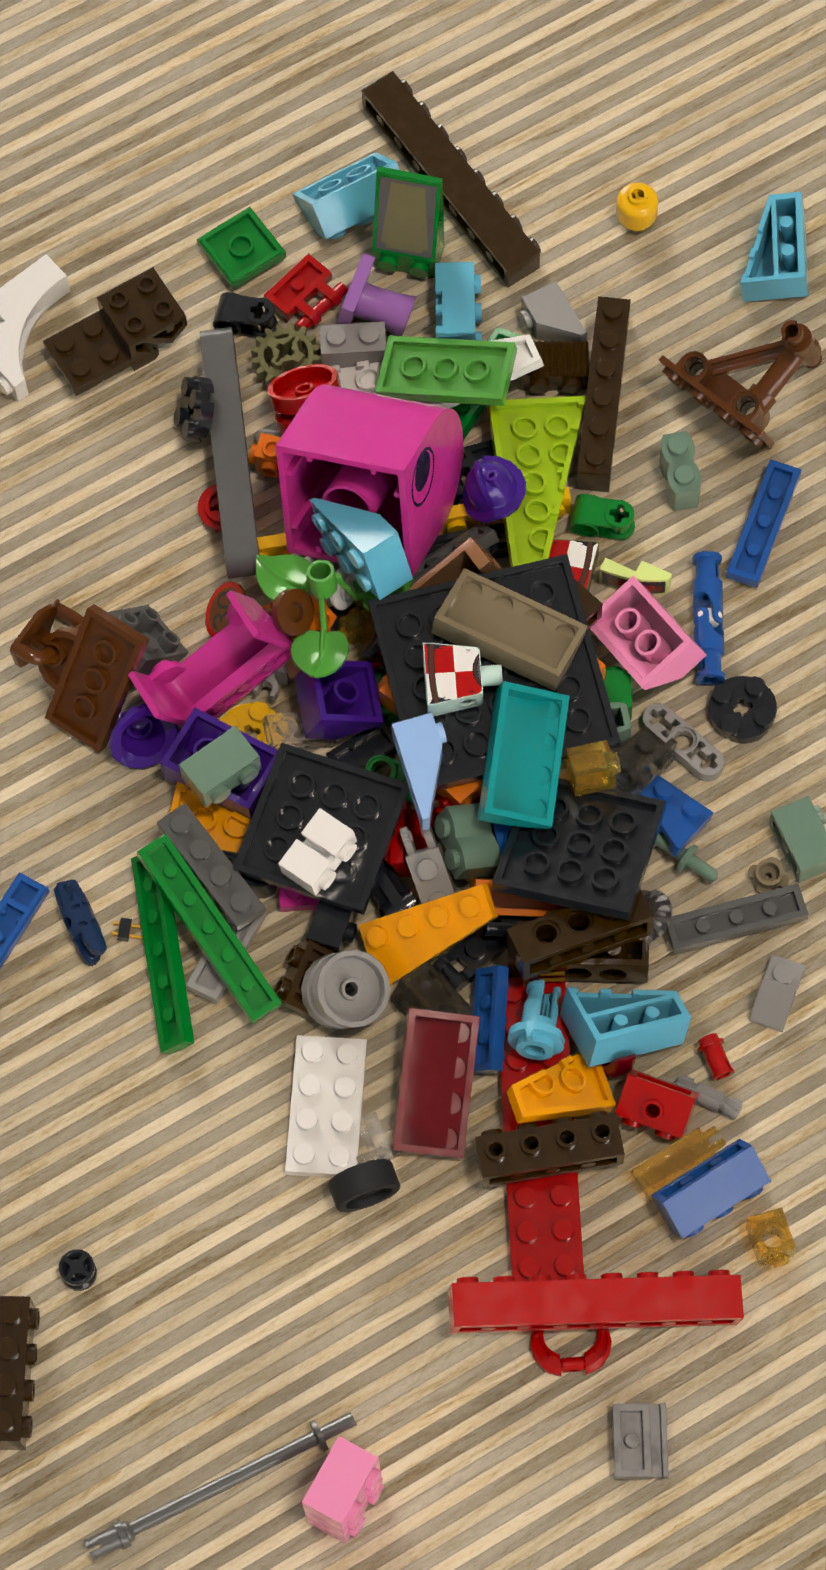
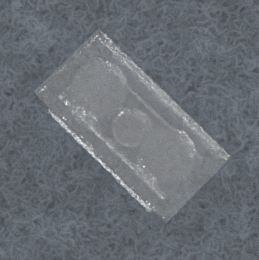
[262,712,336,750]

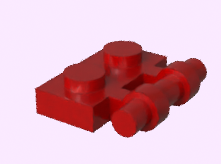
[264,253,348,331]

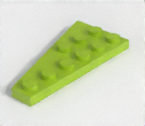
[487,396,586,567]

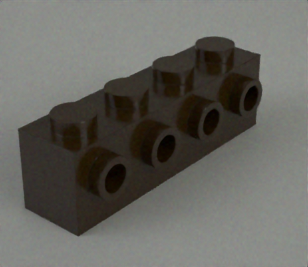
[475,1111,625,1188]
[0,1296,40,1450]

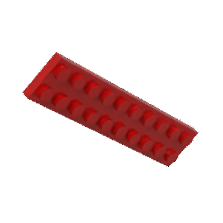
[500,976,584,1281]

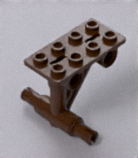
[659,320,822,449]

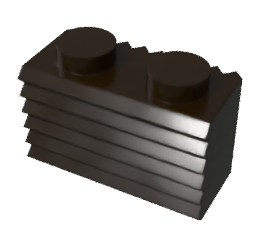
[523,340,589,394]

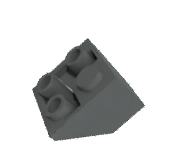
[108,605,189,688]

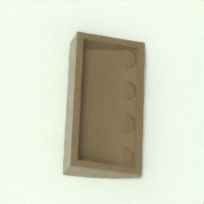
[431,568,588,691]

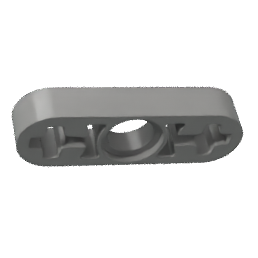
[642,703,724,782]

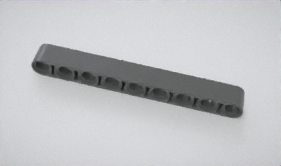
[200,327,260,579]

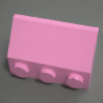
[590,576,706,690]

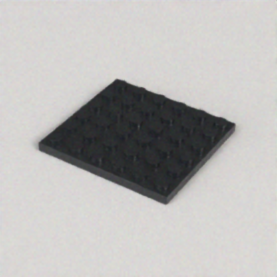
[368,554,621,790]

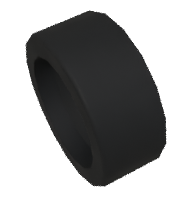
[328,1159,401,1212]

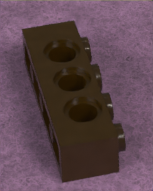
[507,889,654,981]
[508,936,649,983]

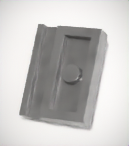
[612,1403,669,1480]

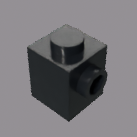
[306,901,358,953]

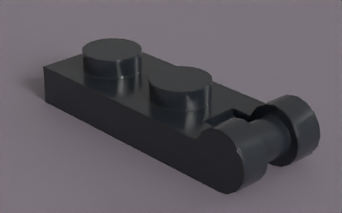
[431,915,508,993]

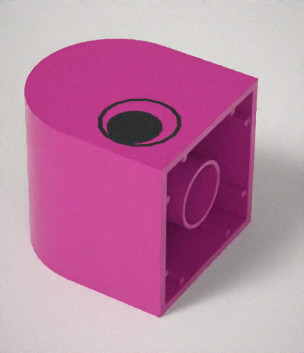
[276,384,463,577]

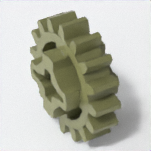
[251,323,322,388]

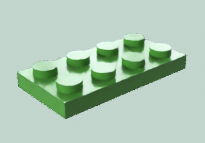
[375,336,518,406]

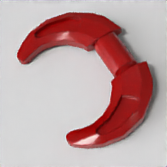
[531,1329,612,1376]

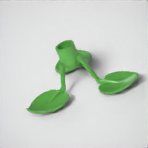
[256,554,414,678]

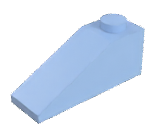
[392,713,447,831]

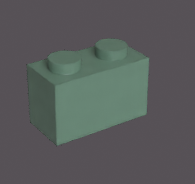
[179,726,262,808]
[769,796,826,883]

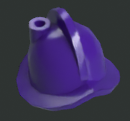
[463,456,526,524]
[108,703,178,769]

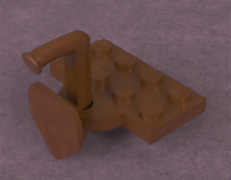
[10,599,150,753]

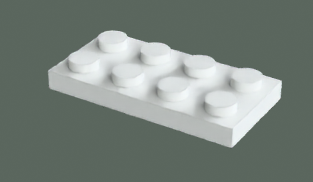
[285,1035,367,1178]

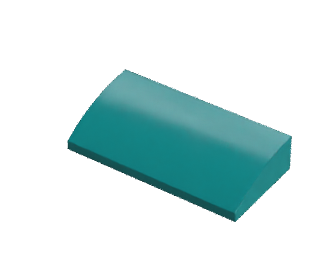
[477,681,570,829]

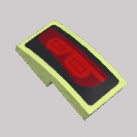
[599,558,672,595]

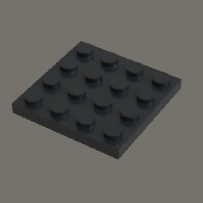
[232,743,410,915]
[492,778,666,921]

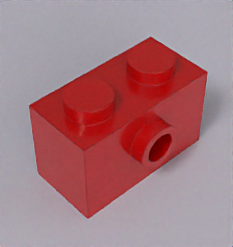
[615,1069,699,1140]

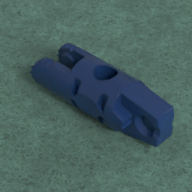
[54,879,107,967]

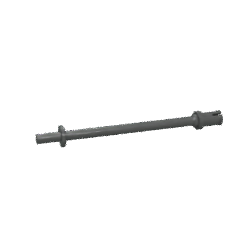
[84,1412,357,1561]

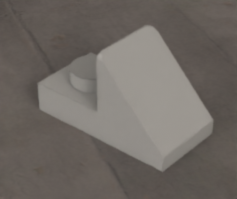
[749,954,805,1032]

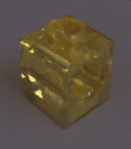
[746,1207,796,1268]

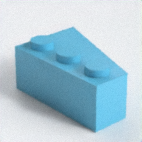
[435,262,482,340]

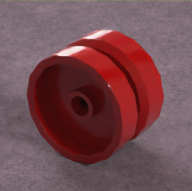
[267,364,341,435]

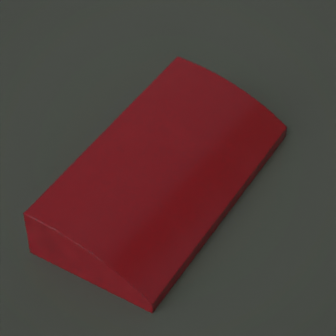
[391,1008,480,1158]

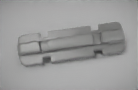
[676,1075,743,1120]

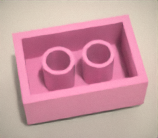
[302,1436,384,1544]

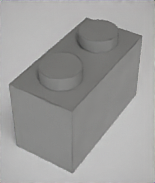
[319,321,386,368]

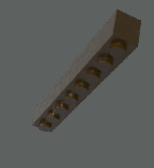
[362,71,541,288]

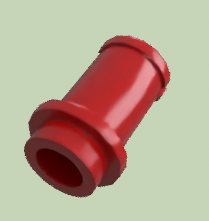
[697,1033,734,1081]

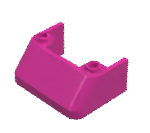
[128,590,293,726]

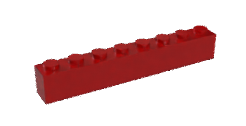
[448,1270,744,1334]

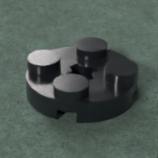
[174,376,214,443]
[708,676,777,744]

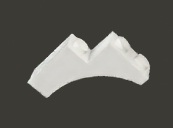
[0,254,70,402]

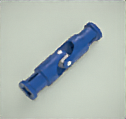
[692,551,725,686]

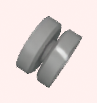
[301,950,390,1030]

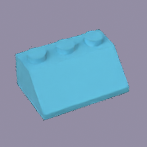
[293,152,400,239]

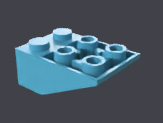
[310,498,413,600]

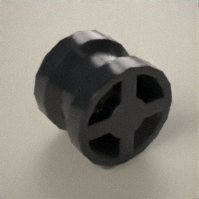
[59,1249,97,1291]

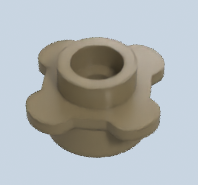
[748,857,789,893]

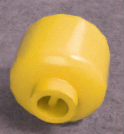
[616,182,659,231]

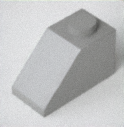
[519,282,587,342]

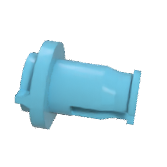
[508,980,565,1060]

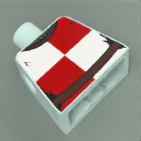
[423,643,503,717]

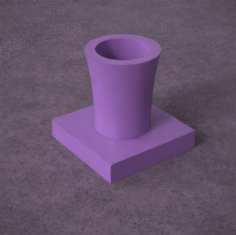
[337,253,417,336]

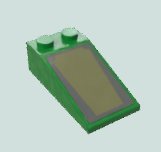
[372,166,445,278]

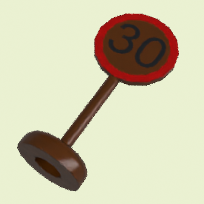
[205,581,314,637]

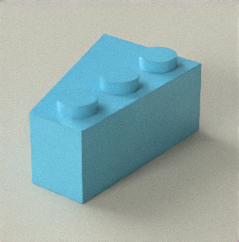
[740,192,809,302]
[560,987,692,1067]

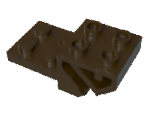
[43,267,187,396]

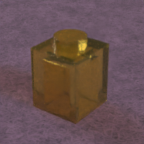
[566,740,621,797]

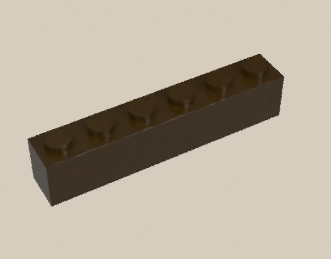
[576,296,631,492]

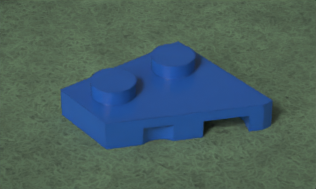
[639,775,714,857]

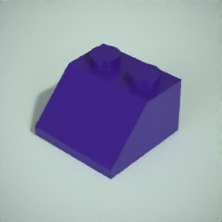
[294,661,383,740]

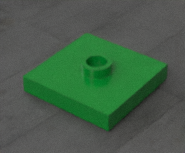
[197,207,286,290]

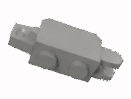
[400,826,458,904]

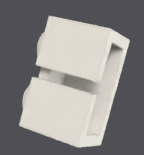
[278,808,357,896]

